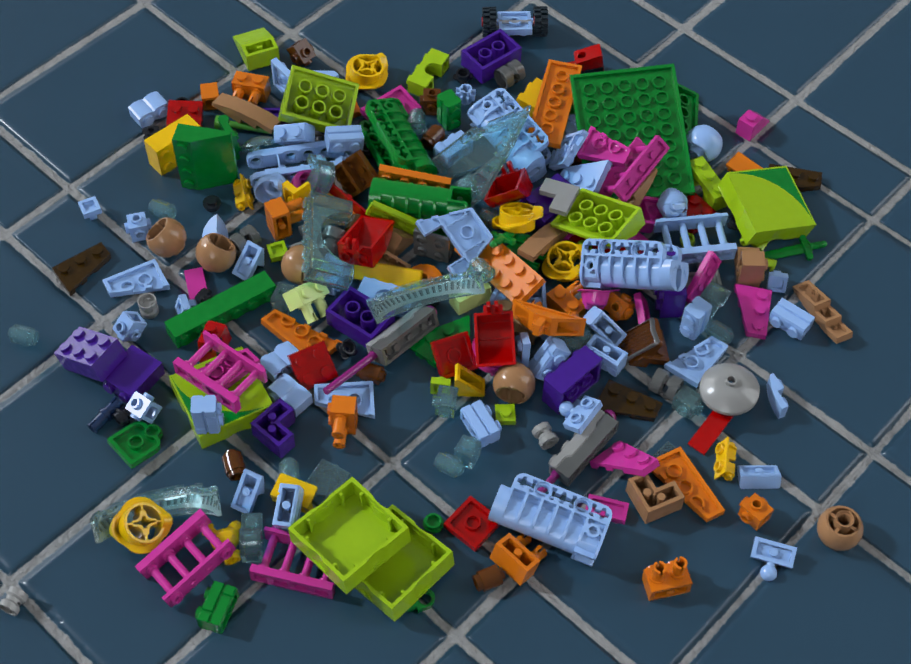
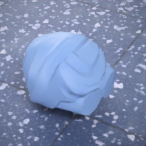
[253,172,286,204]
[657,188,688,218]

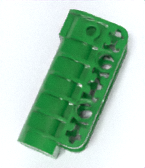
[359,98,438,175]
[368,177,472,237]

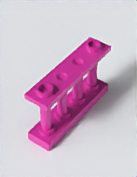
[599,135,670,202]
[173,330,268,414]
[135,509,236,608]
[249,526,335,599]

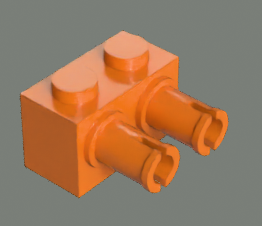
[231,71,271,105]
[264,197,306,241]
[546,280,586,318]
[327,395,358,449]
[490,533,547,586]
[641,556,693,601]

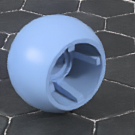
[686,124,723,162]

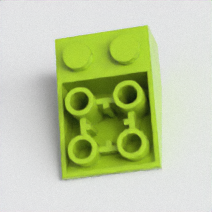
[232,28,280,71]

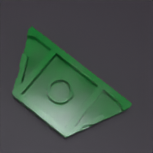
[409,315,470,368]

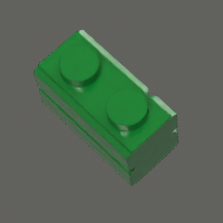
[437,89,461,131]
[195,581,239,634]

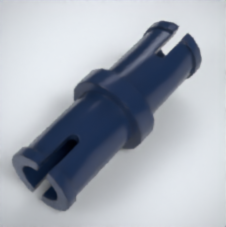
[87,396,124,434]

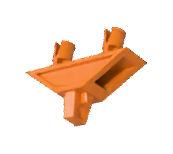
[512,298,586,336]

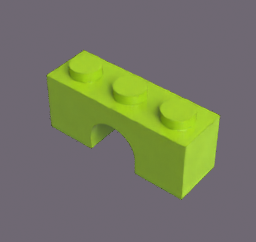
[406,48,449,97]
[690,156,727,211]

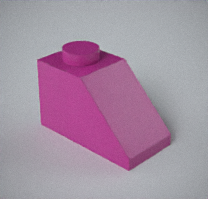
[735,110,770,142]

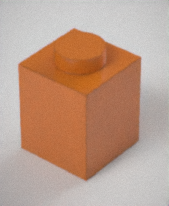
[200,82,219,111]

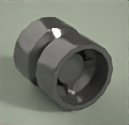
[494,59,526,89]
[229,224,262,257]
[317,225,346,257]
[648,367,684,402]

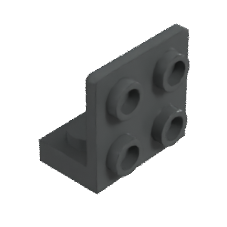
[413,228,455,263]

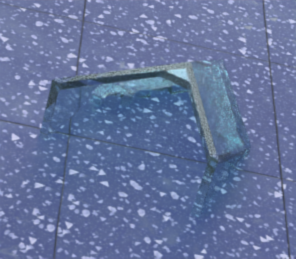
[431,105,531,200]

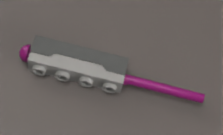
[323,304,440,395]
[537,409,619,493]

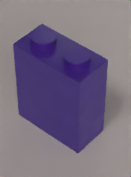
[103,345,165,403]

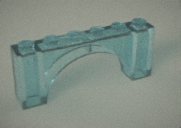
[301,191,354,291]

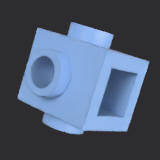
[124,212,152,243]
[112,311,147,342]
[125,391,162,424]

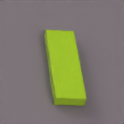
[365,200,419,235]

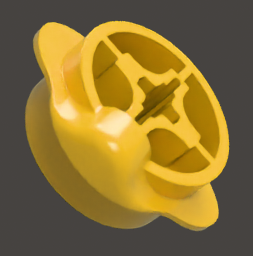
[345,53,388,90]
[492,202,544,233]
[542,241,582,282]
[109,497,173,554]

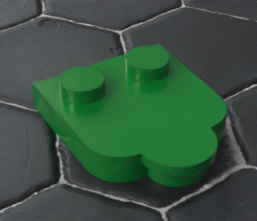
[107,421,163,469]

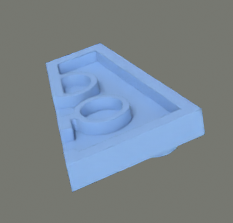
[560,160,612,193]
[102,259,170,298]
[664,336,728,388]
[314,381,375,419]

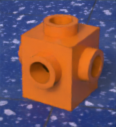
[603,291,635,321]
[738,493,774,531]

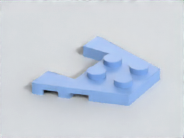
[415,207,493,279]

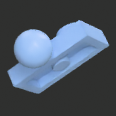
[515,332,531,368]
[559,395,603,434]
[750,536,797,581]

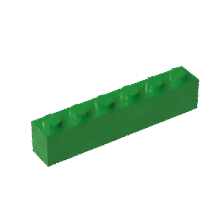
[164,270,278,348]

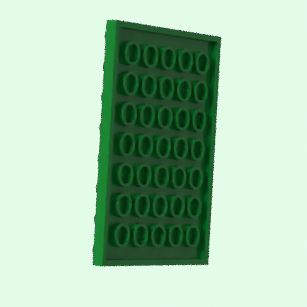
[570,64,695,199]

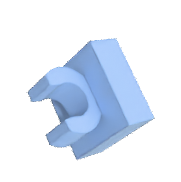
[78,196,102,220]
[766,270,789,293]
[175,294,198,314]

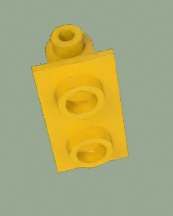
[233,173,254,211]
[714,437,737,481]

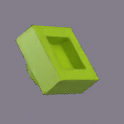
[266,240,287,263]
[430,377,451,396]
[495,404,516,425]

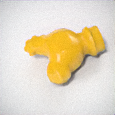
[202,520,243,565]

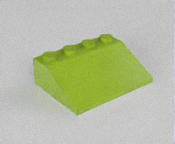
[278,65,360,133]
[550,188,645,247]

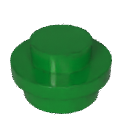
[423,513,444,534]

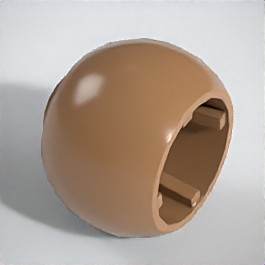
[146,217,187,258]
[195,233,237,273]
[281,244,321,285]
[493,362,536,404]
[817,505,864,551]

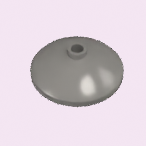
[699,363,760,416]

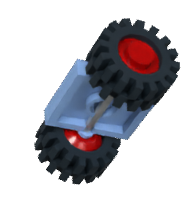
[482,6,548,37]

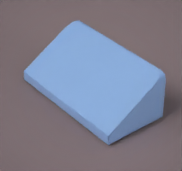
[737,465,782,489]

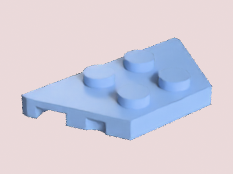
[548,130,589,171]

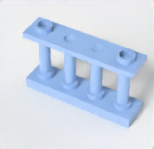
[653,213,737,264]

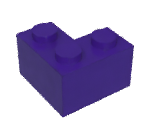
[251,398,296,459]

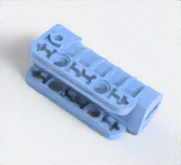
[467,88,552,183]
[579,239,689,291]
[488,473,612,567]

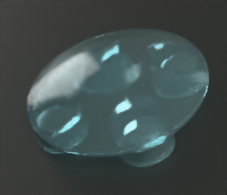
[239,136,274,152]

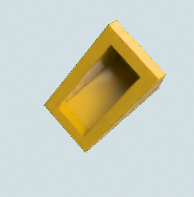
[454,363,485,397]

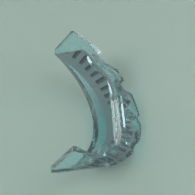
[366,270,485,324]
[90,483,222,544]

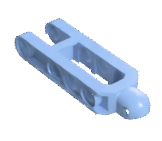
[246,140,355,187]

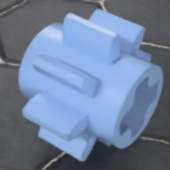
[455,84,476,105]

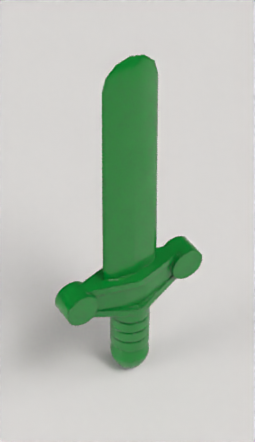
[490,231,518,248]
[764,235,827,261]

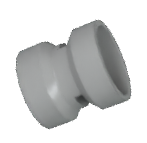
[137,293,159,319]
[532,422,559,450]
[0,586,29,616]

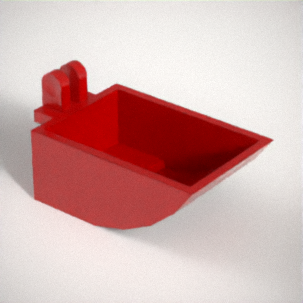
[484,161,533,208]
[337,215,395,268]
[474,301,516,367]

